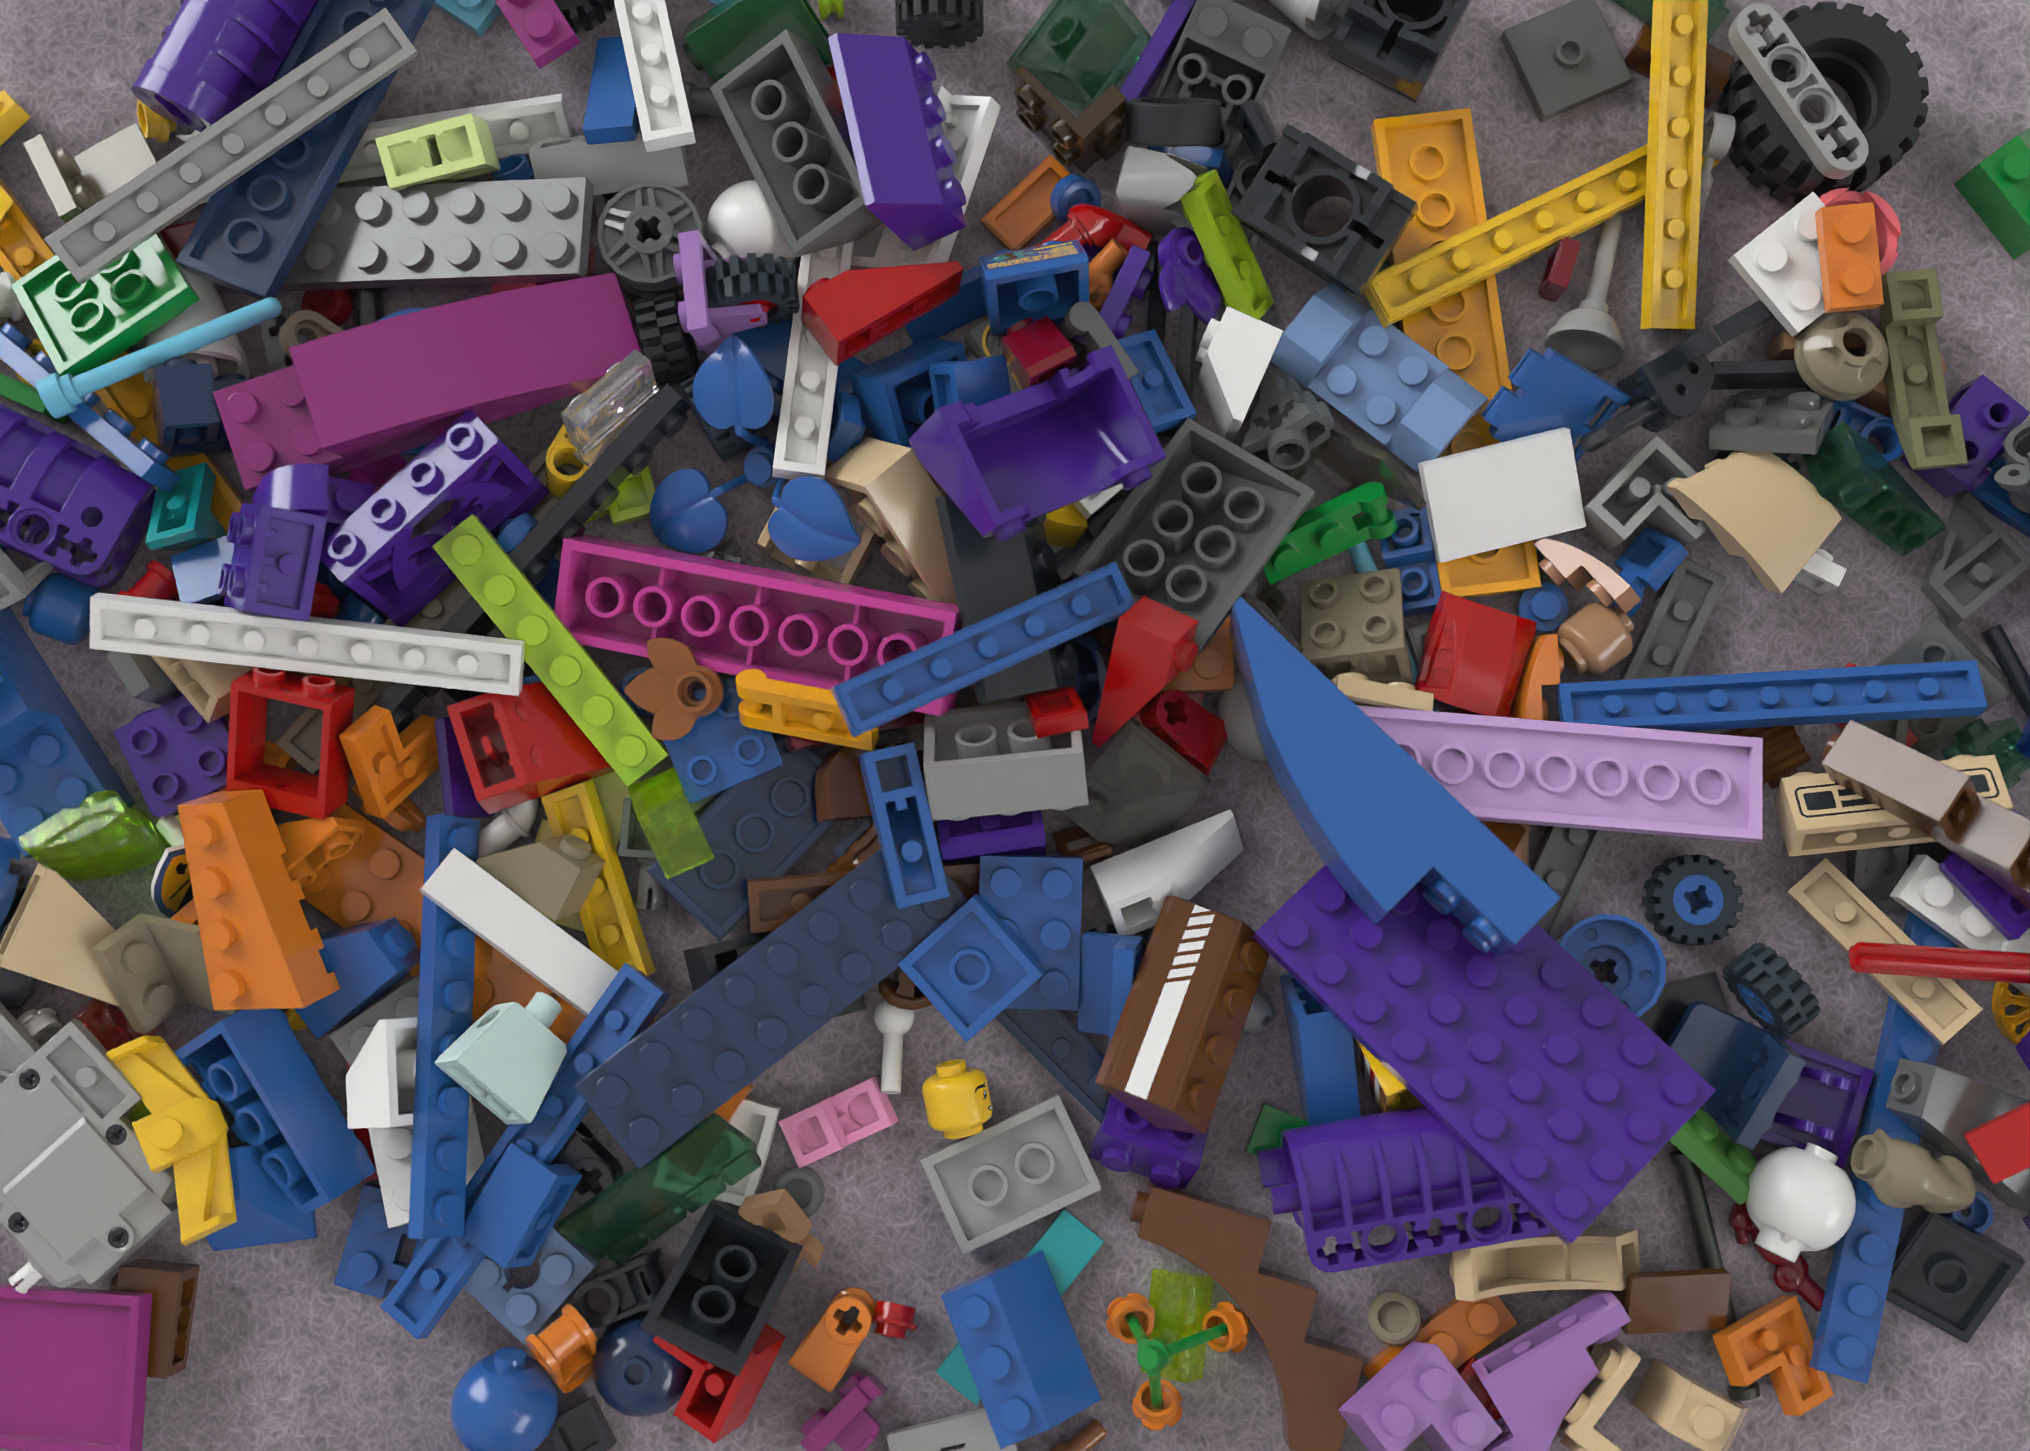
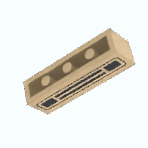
[1774,755,2014,857]

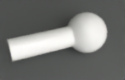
[874,1000,914,1094]

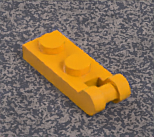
[735,669,879,751]

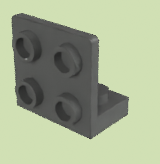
[1874,607,2010,754]

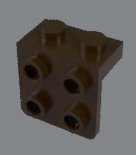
[1014,65,1127,174]

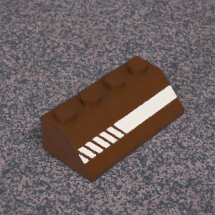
[1095,896,1270,1134]

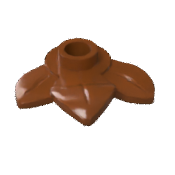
[624,637,724,741]

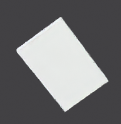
[1418,427,1586,563]

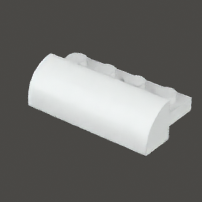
[850,85,1001,270]

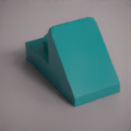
[145,462,227,551]

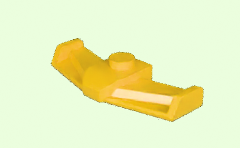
[106,1035,237,1246]

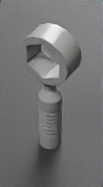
[1699,111,1736,230]

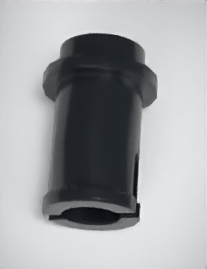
[348,288,388,328]

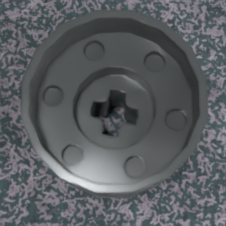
[597,182,709,302]

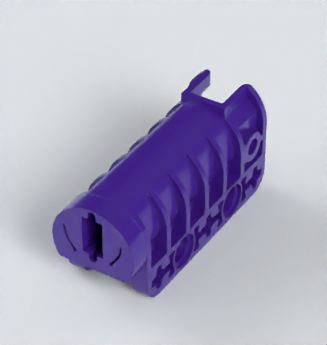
[131,0,319,132]

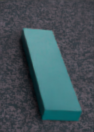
[936,1207,1104,1405]

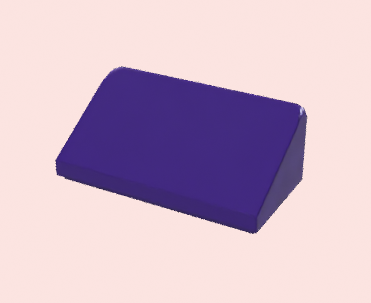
[435,717,495,819]

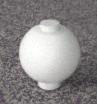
[706,180,798,264]
[1746,1143,1856,1263]

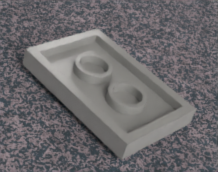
[920,1093,1102,1255]

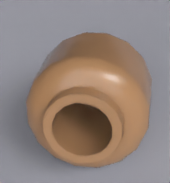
[1558,602,1634,677]

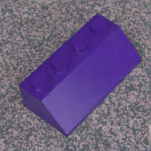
[828,33,966,251]

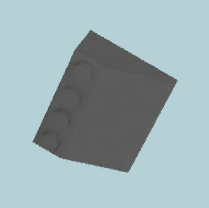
[1072,418,1316,654]

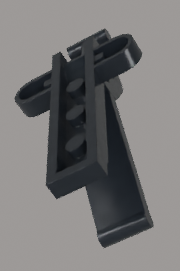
[1580,300,1812,453]

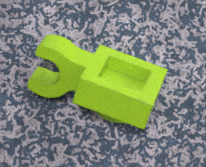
[585,465,656,527]

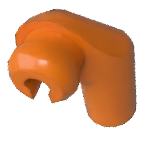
[1089,239,1128,312]

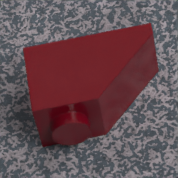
[1002,316,1077,390]

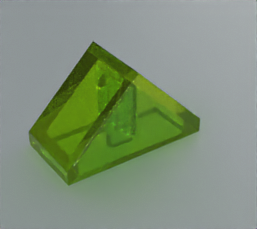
[628,767,715,879]

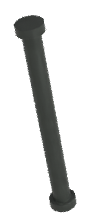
[1669,1150,1761,1401]

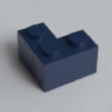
[151,359,253,457]

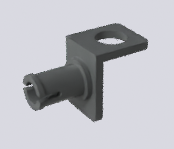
[619,798,668,911]

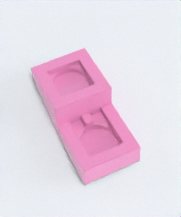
[778,1075,899,1168]

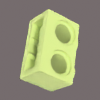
[375,113,501,191]

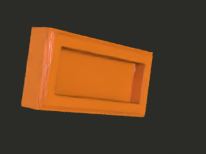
[980,154,1071,251]

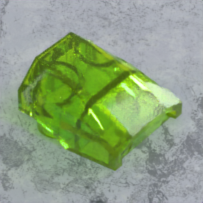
[18,790,171,883]

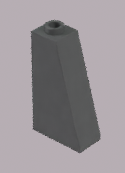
[1885,1058,2030,1212]

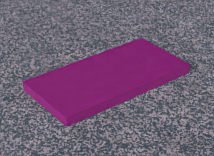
[0,1283,152,1451]

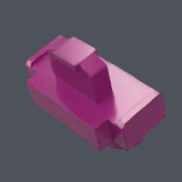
[800,1370,888,1451]

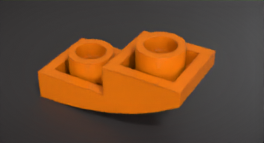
[1510,634,1564,720]

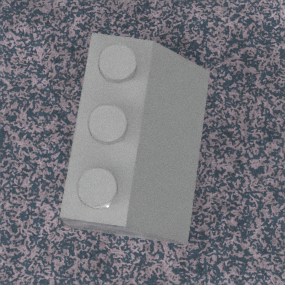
[924,702,1089,821]

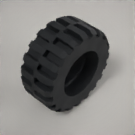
[1718,1,1929,205]

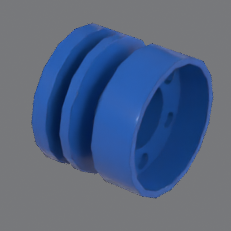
[1557,914,1666,1018]

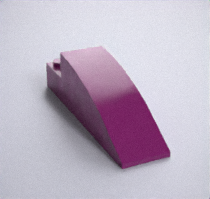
[213,272,648,493]

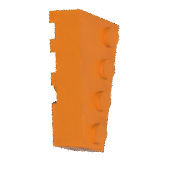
[177,789,341,1010]

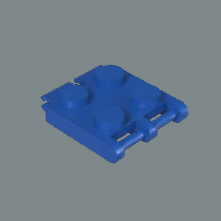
[1481,347,1632,464]

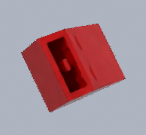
[446,671,614,815]

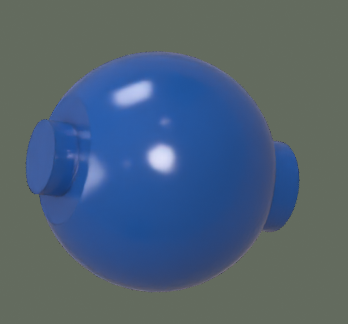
[451,1347,558,1451]

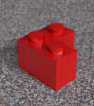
[653,1324,786,1444]

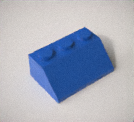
[941,1250,1101,1449]

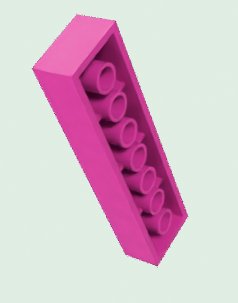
[554,535,963,716]

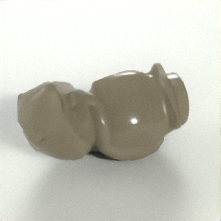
[1851,1129,1976,1214]

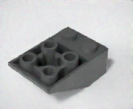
[1155,0,1297,164]

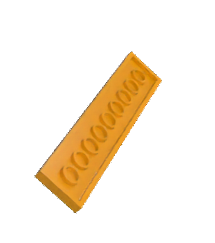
[1371,108,1541,598]

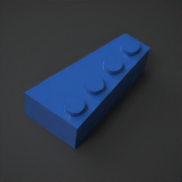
[174,1009,377,1216]

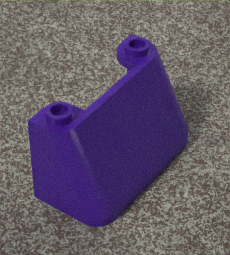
[908,345,1166,543]

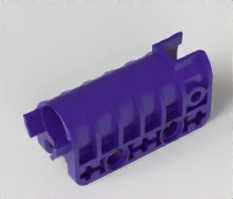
[1256,1106,1553,1272]

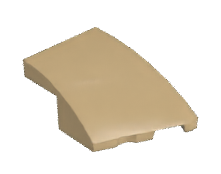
[1667,451,1842,594]

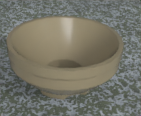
[1794,311,1889,401]

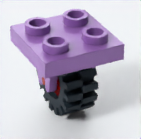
[673,230,800,356]

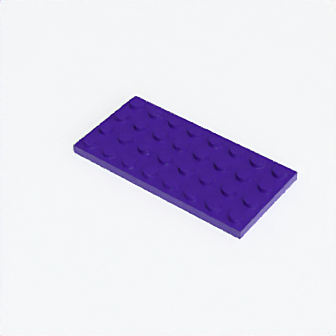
[1253,864,1716,1245]

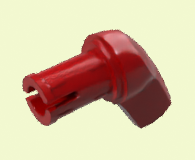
[1034,203,1154,253]

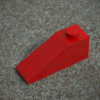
[801,261,964,366]
[1091,596,1199,747]

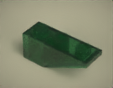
[1801,421,1946,557]

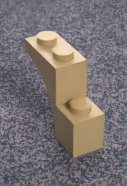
[1449,1227,1641,1301]

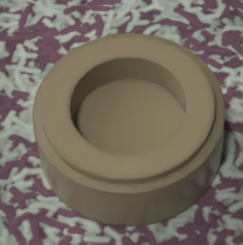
[1368,1291,1422,1347]

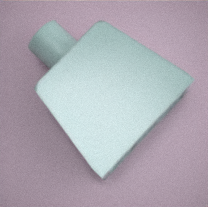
[434,992,567,1125]

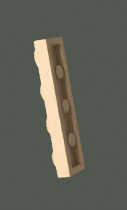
[1786,858,1983,1045]

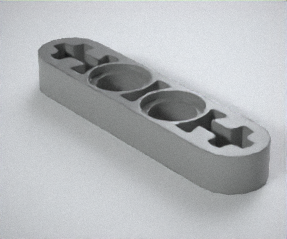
[1728,3,1869,179]

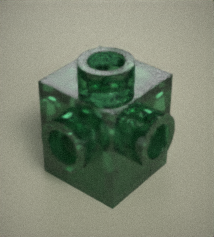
[1940,717,2030,789]

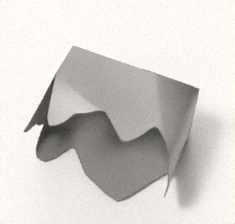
[1116,146,1207,236]

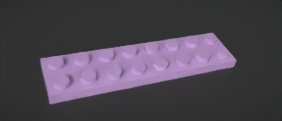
[1357,705,1763,843]

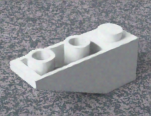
[1090,809,1244,935]

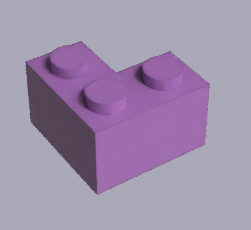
[1338,1341,1502,1451]

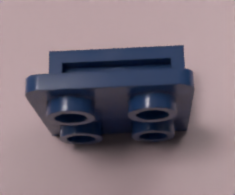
[1666,1000,1806,1150]

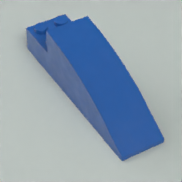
[1229,597,1561,956]
[0,606,136,859]

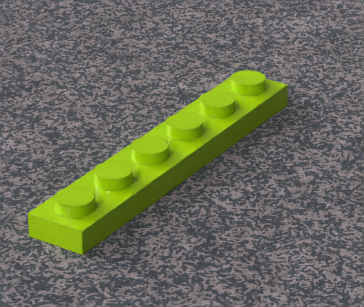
[432,514,669,787]

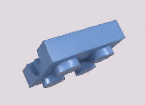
[463,1227,600,1345]

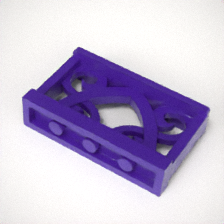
[320,410,550,627]

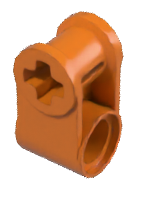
[787,1287,875,1393]
[525,1304,597,1394]

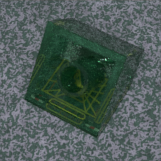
[1006,0,1152,111]

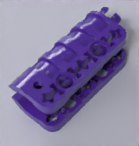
[0,403,156,589]

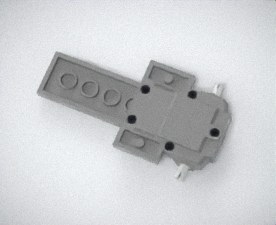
[0,1002,178,1294]

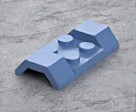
[1270,283,1489,475]

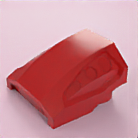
[1414,590,1537,718]

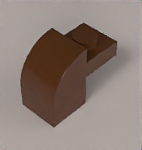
[815,743,924,823]

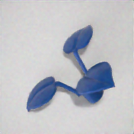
[650,336,861,561]

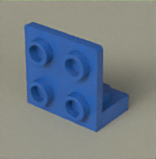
[652,675,783,803]

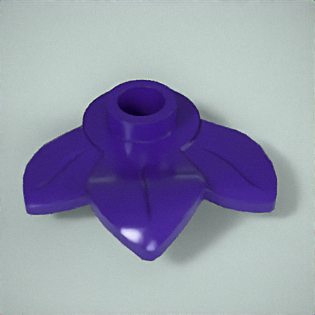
[1158,227,1221,324]

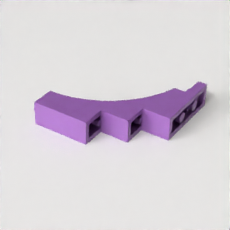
[1471,1290,1631,1451]

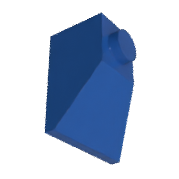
[206,1143,317,1251]

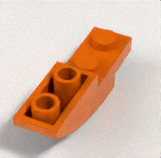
[171,817,368,926]

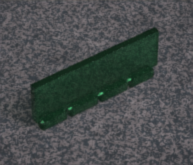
[557,1112,762,1264]

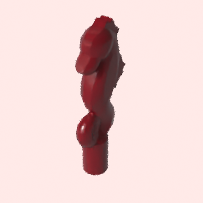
[1729,1202,1825,1312]

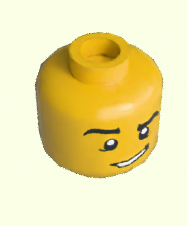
[922,1059,992,1139]

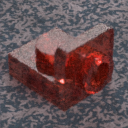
[70,998,162,1051]

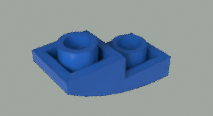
[1380,504,1441,617]

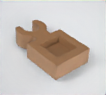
[738,1188,825,1271]

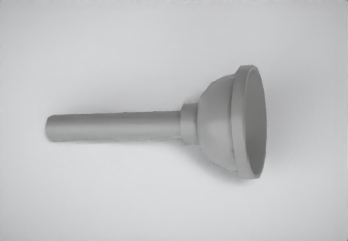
[1544,214,1625,371]

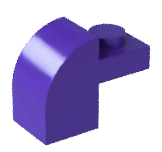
[252,463,375,533]

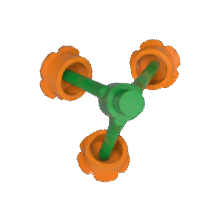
[1106,1293,1250,1431]

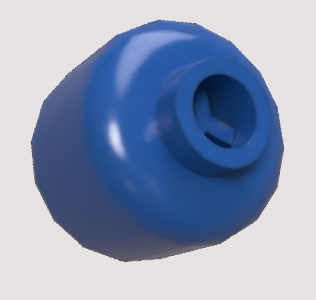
[22,572,100,645]

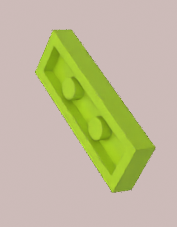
[1180,169,1274,320]

